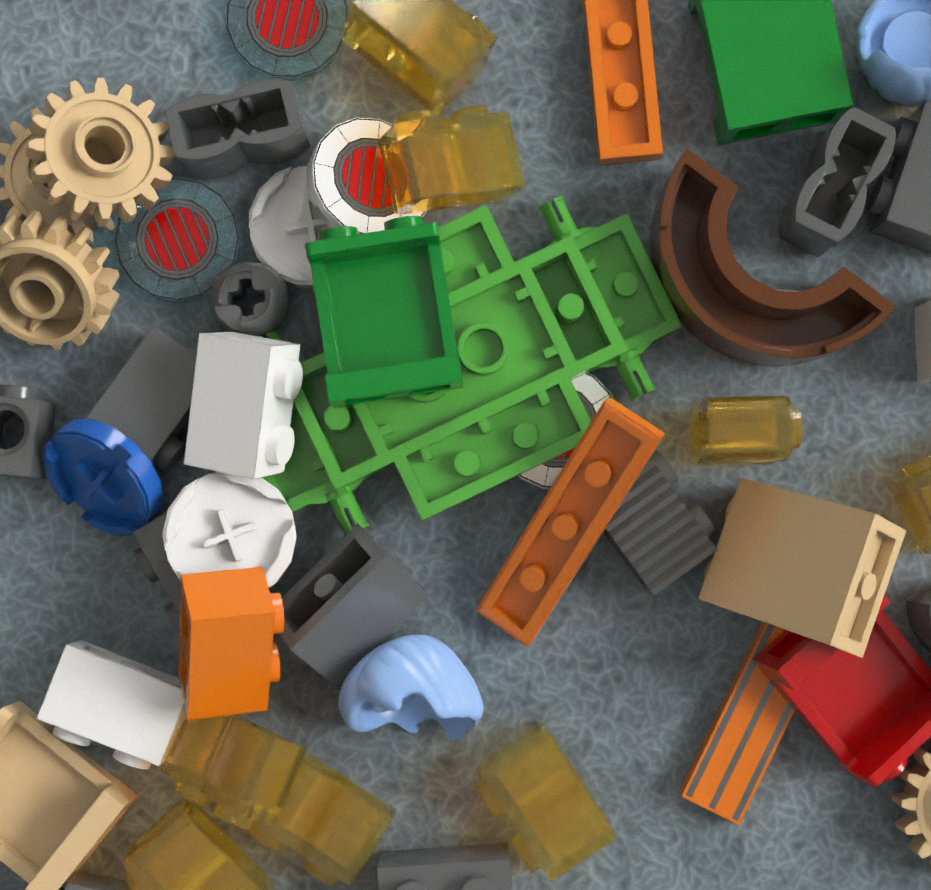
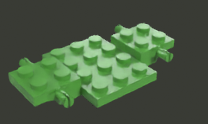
[260,196,683,536]

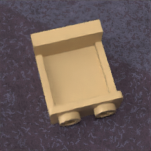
[698,478,907,658]
[0,701,138,890]

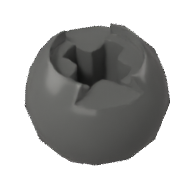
[209,261,290,338]

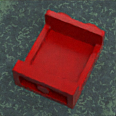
[753,594,931,788]

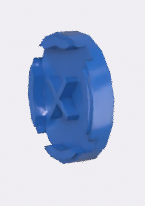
[42,419,164,535]

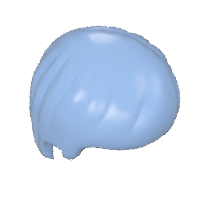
[855,0,931,107]
[338,634,484,740]

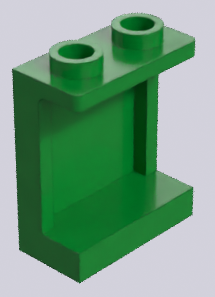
[688,0,854,146]
[305,216,463,408]

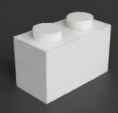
[184,332,303,479]
[37,640,187,769]

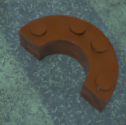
[650,148,896,366]

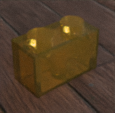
[342,0,497,118]

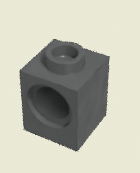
[0,385,55,479]

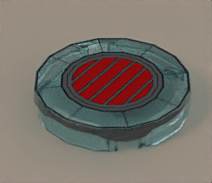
[226,0,350,84]
[114,177,243,305]

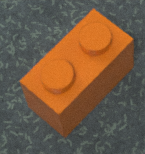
[178,567,284,720]

